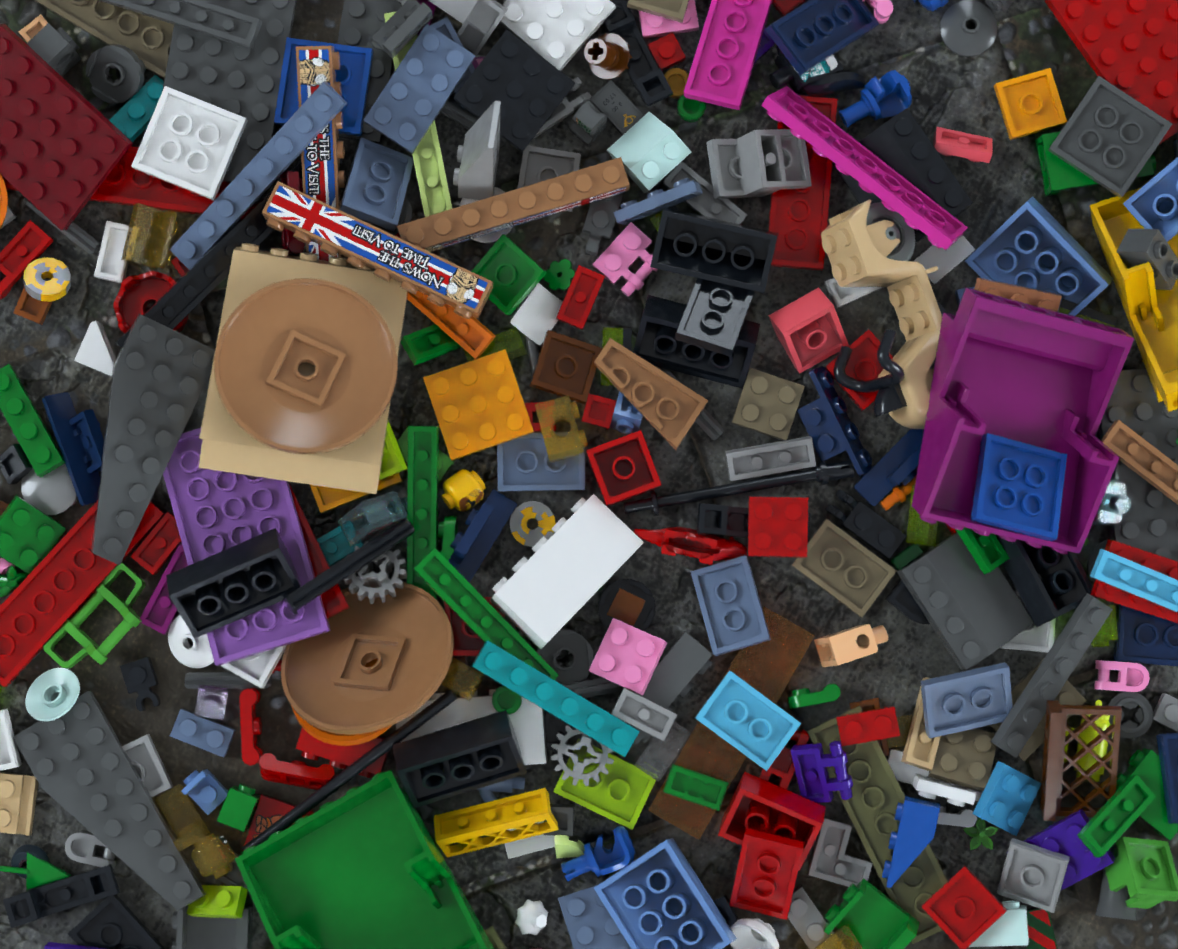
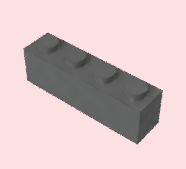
[618,631,713,744]

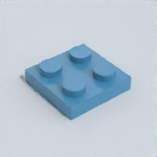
[972,761,1041,836]

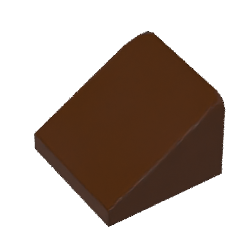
[607,588,646,626]

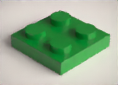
[471,234,547,316]
[0,495,66,574]

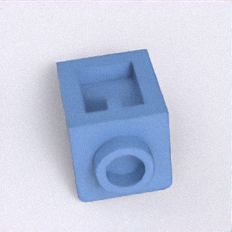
[610,391,643,434]
[181,769,228,815]

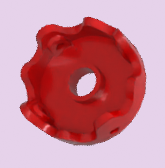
[113,271,189,333]

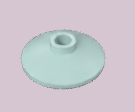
[25,668,80,721]

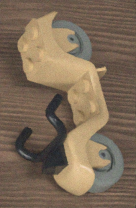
[821,199,942,429]

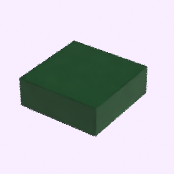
[890,544,923,570]

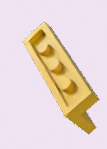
[434,788,559,858]

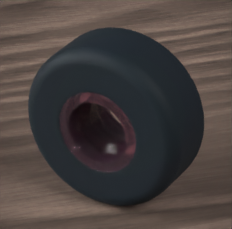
[11,845,49,879]

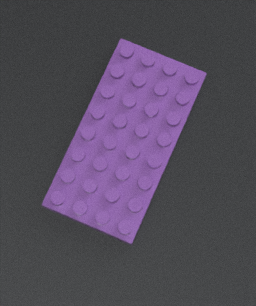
[163,428,331,666]

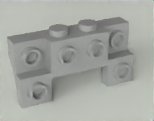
[397,0,508,56]

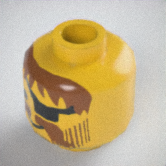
[441,469,486,512]

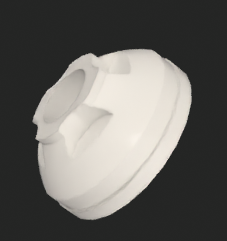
[730,918,779,949]

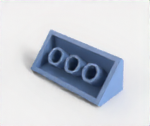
[1123,157,1178,242]

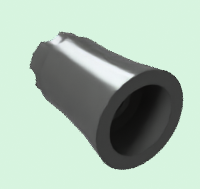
[1095,869,1137,921]

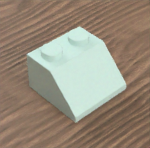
[606,112,691,193]

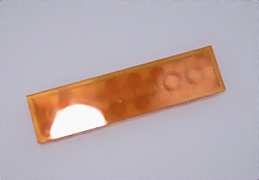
[648,606,815,840]

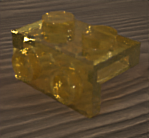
[121,203,178,269]

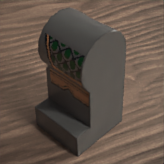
[569,100,607,147]

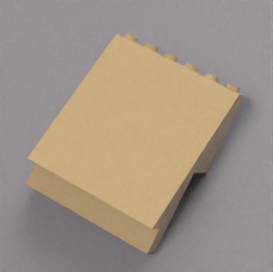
[199,243,408,494]

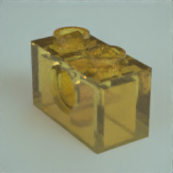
[535,395,588,463]

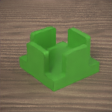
[1105,837,1178,909]

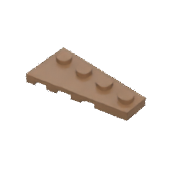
[594,338,708,450]

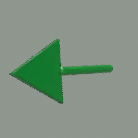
[0,851,71,890]

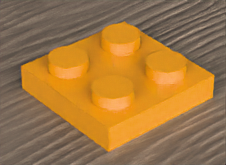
[994,68,1067,140]

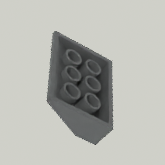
[897,532,1034,670]

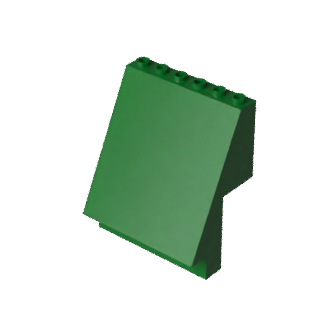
[235,769,495,949]

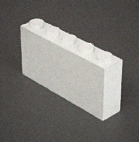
[490,494,644,650]
[396,689,548,765]

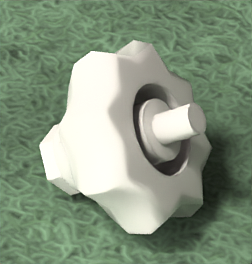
[515,899,549,935]

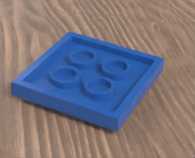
[274,37,374,136]
[971,433,1067,542]

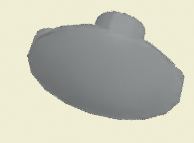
[21,464,77,515]

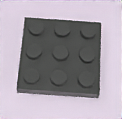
[1048,76,1172,198]

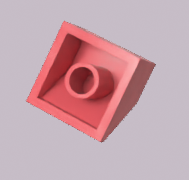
[768,287,849,374]

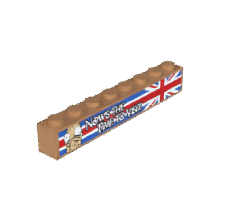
[296,46,349,264]
[397,157,630,252]
[262,181,493,319]

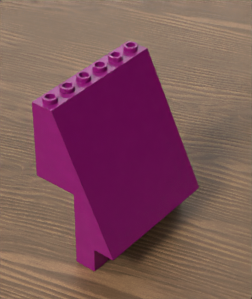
[912,288,1135,554]

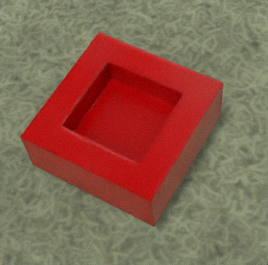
[647,32,686,71]
[581,393,616,429]

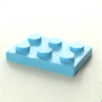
[695,670,801,771]

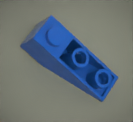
[882,796,940,888]

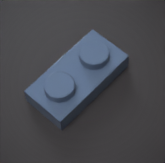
[170,708,236,758]

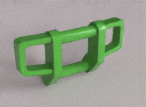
[43,563,145,669]

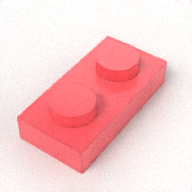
[933,127,993,163]

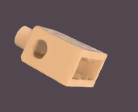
[814,624,888,667]

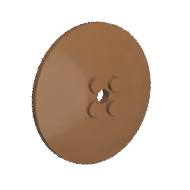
[214,278,398,454]
[281,582,454,735]

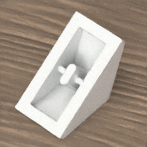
[74,321,116,377]

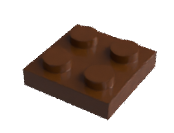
[529,330,603,404]

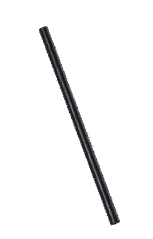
[242,689,458,851]

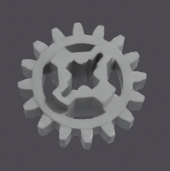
[344,541,407,604]
[551,725,614,786]

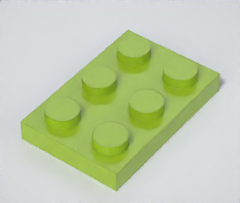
[553,738,658,830]

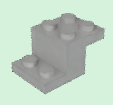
[706,129,812,199]

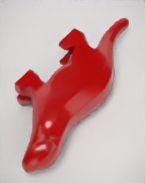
[633,527,748,565]

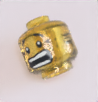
[191,833,235,880]

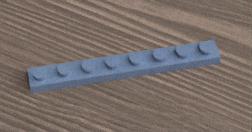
[169,82,347,270]

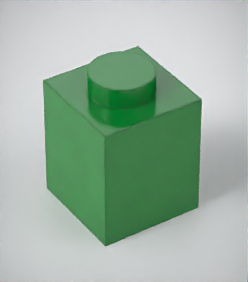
[217,783,261,832]

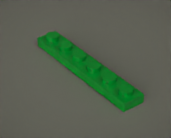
[407,426,439,600]
[413,548,559,680]

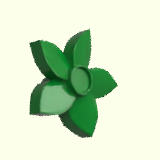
[0,565,29,597]

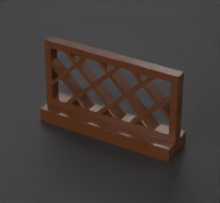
[1040,700,1122,821]

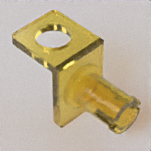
[441,657,485,702]

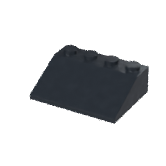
[832,108,973,244]

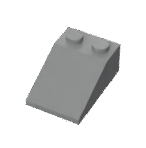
[453,101,501,200]

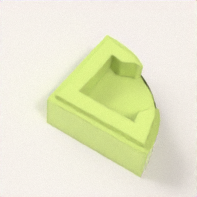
[554,835,585,859]

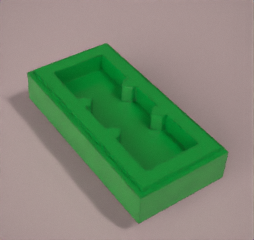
[663,763,729,811]

